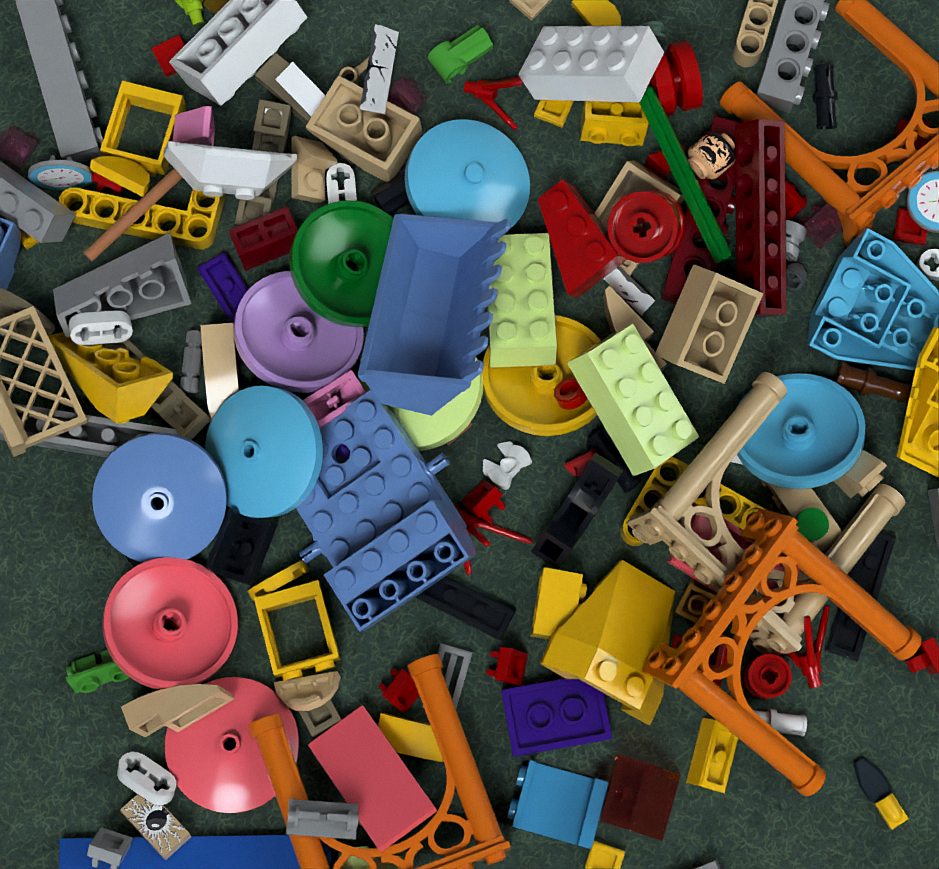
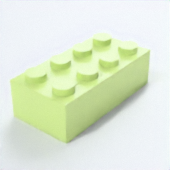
[487,233,557,368]
[567,324,699,476]

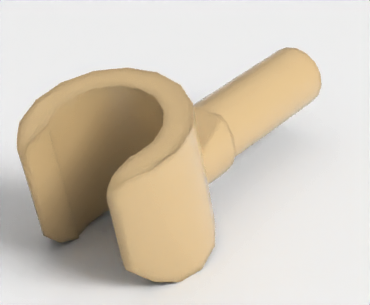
[339,57,369,85]

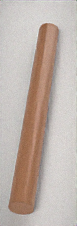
[83,168,183,262]

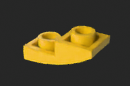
[378,713,444,762]

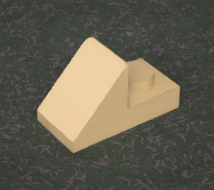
[292,136,338,203]

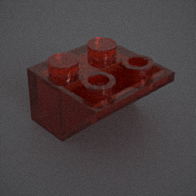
[599,754,681,841]

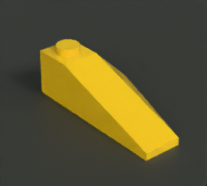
[48,332,173,424]

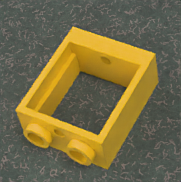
[100,81,187,177]
[254,580,341,682]

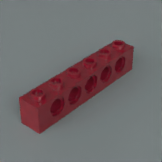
[661,116,740,304]
[735,119,786,318]

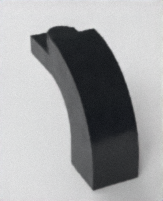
[531,453,623,570]

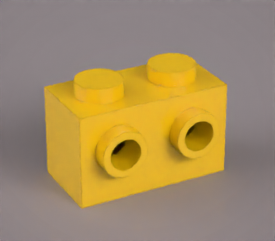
[580,101,649,146]
[530,567,587,640]

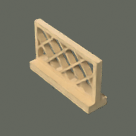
[0,306,88,457]

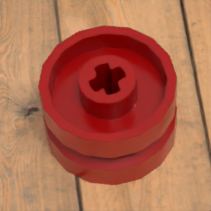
[647,40,703,116]
[607,190,686,263]

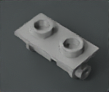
[286,799,359,840]

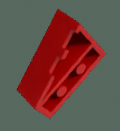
[538,179,627,298]

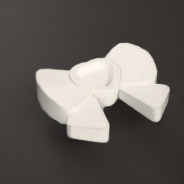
[483,441,532,490]

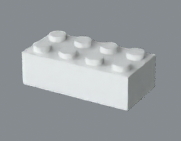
[169,0,308,106]
[518,26,664,102]

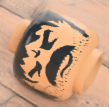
[688,131,735,179]

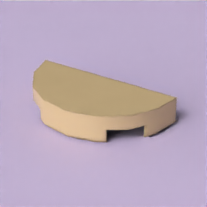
[274,671,341,711]

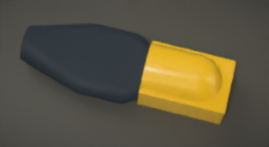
[853,757,909,830]

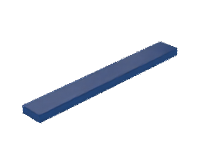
[59,835,332,869]

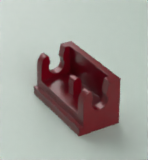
[228,206,298,271]

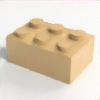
[655,264,763,384]

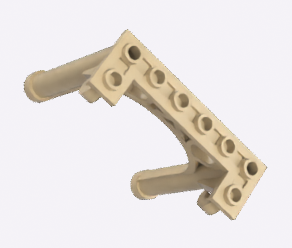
[626,372,906,655]

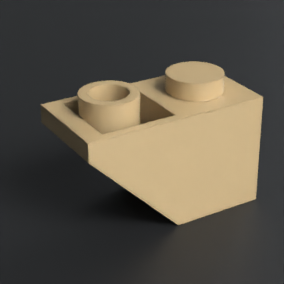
[834,450,887,499]

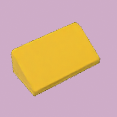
[686,718,738,794]

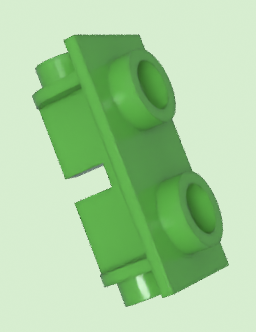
[66,650,129,693]

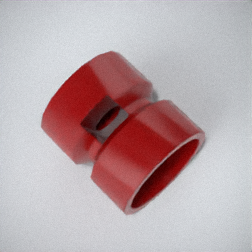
[742,654,792,700]

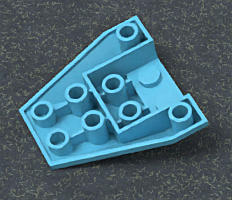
[807,228,939,371]

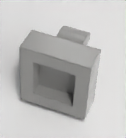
[87,827,133,869]

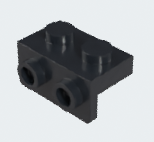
[206,508,277,587]

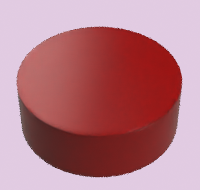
[554,378,587,410]

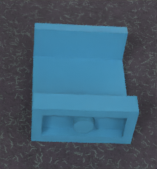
[507,760,609,849]

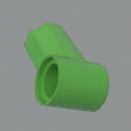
[427,25,493,83]

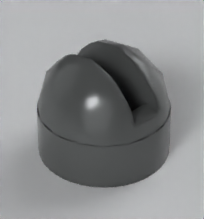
[786,263,808,291]

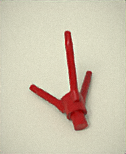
[464,76,523,130]
[453,503,532,575]
[786,606,830,688]

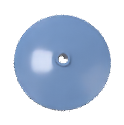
[92,432,227,563]

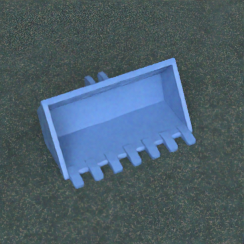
[357,214,511,416]

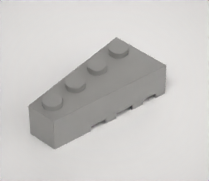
[53,233,191,338]

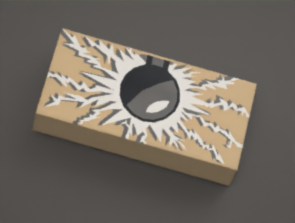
[120,794,191,861]

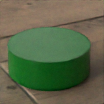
[795,507,829,542]

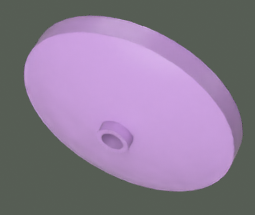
[233,271,364,393]

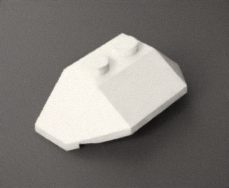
[164,141,297,200]

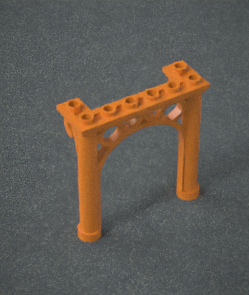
[720,0,939,247]
[642,508,922,797]
[248,654,511,869]

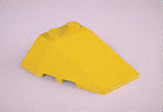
[896,327,939,478]
[539,560,675,725]

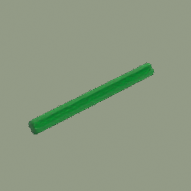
[639,86,732,263]

